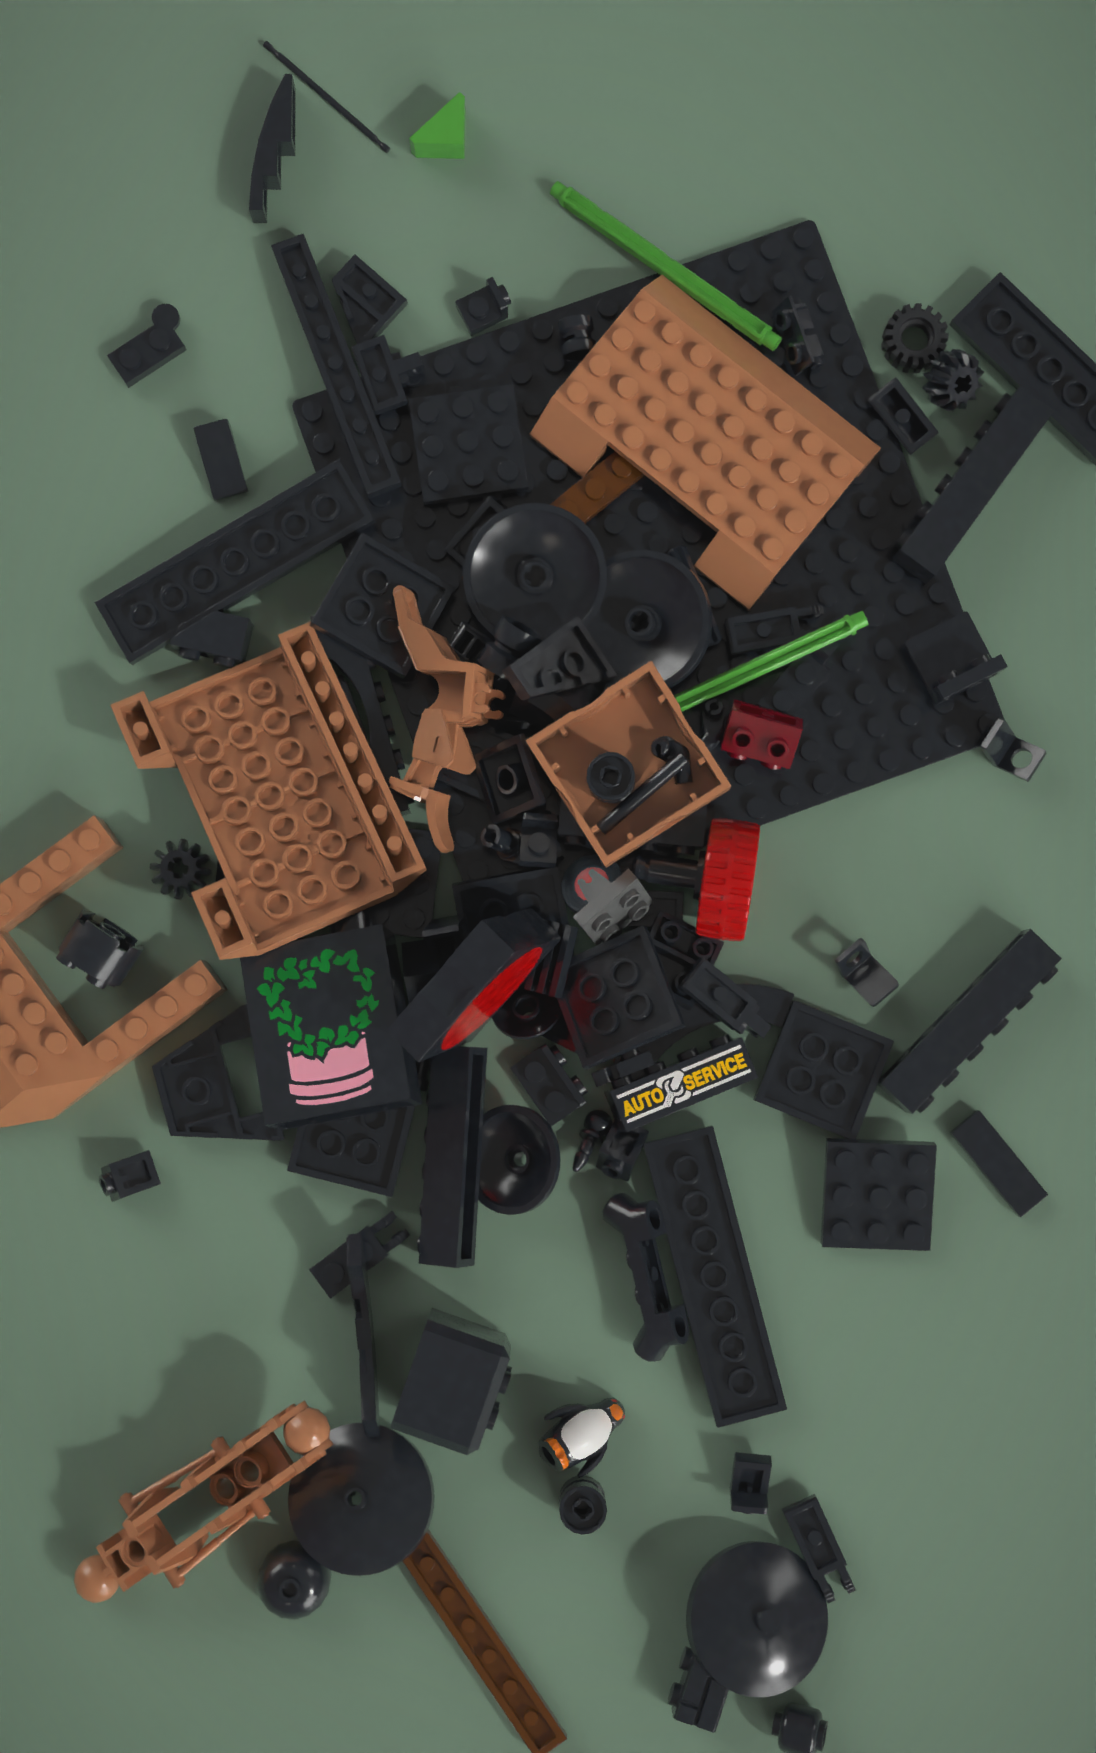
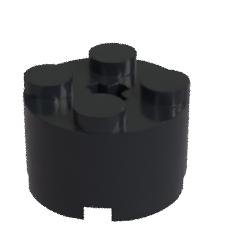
[56,910,144,989]

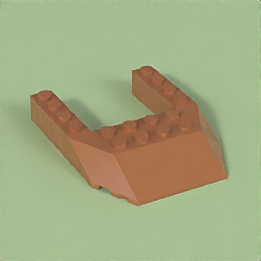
[0,815,228,1128]

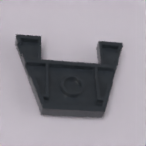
[152,1004,286,1141]

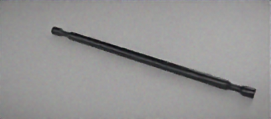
[263,41,390,153]

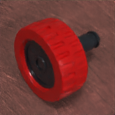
[632,818,760,941]

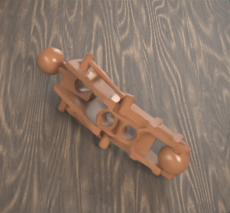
[74,1400,333,1603]

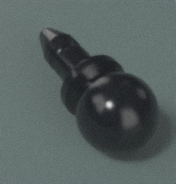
[572,1110,612,1172]

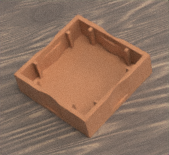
[525,661,731,868]

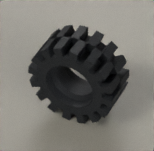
[881,303,949,374]

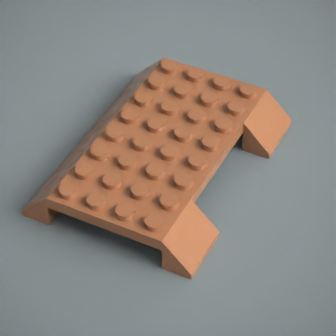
[530,275,881,611]
[110,621,427,960]

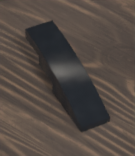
[249,74,296,223]

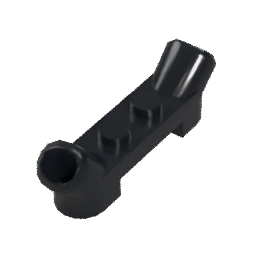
[602,1193,689,1362]

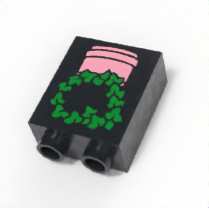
[240,912,422,1130]

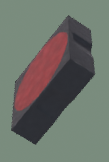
[387,908,562,1062]

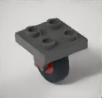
[561,854,654,946]

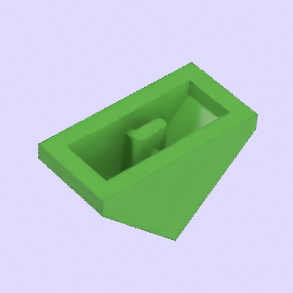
[409,92,466,159]

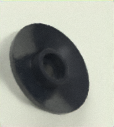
[492,980,562,1039]

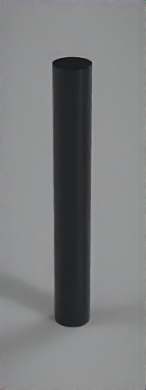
[596,752,690,835]

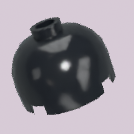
[257,1540,332,1620]

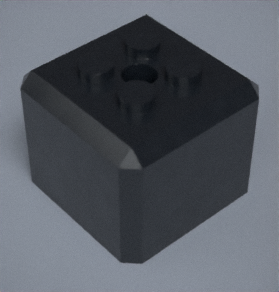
[390,1308,512,1455]

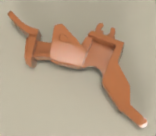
[388,585,506,853]

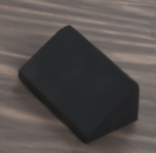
[868,377,939,455]

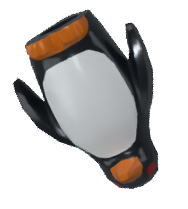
[539,1397,625,1478]

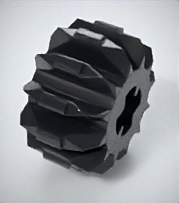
[922,349,984,411]
[150,839,212,900]

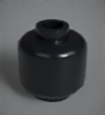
[772,1702,828,1753]

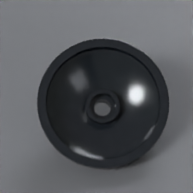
[478,1105,561,1215]

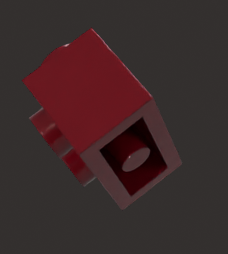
[721,699,803,770]

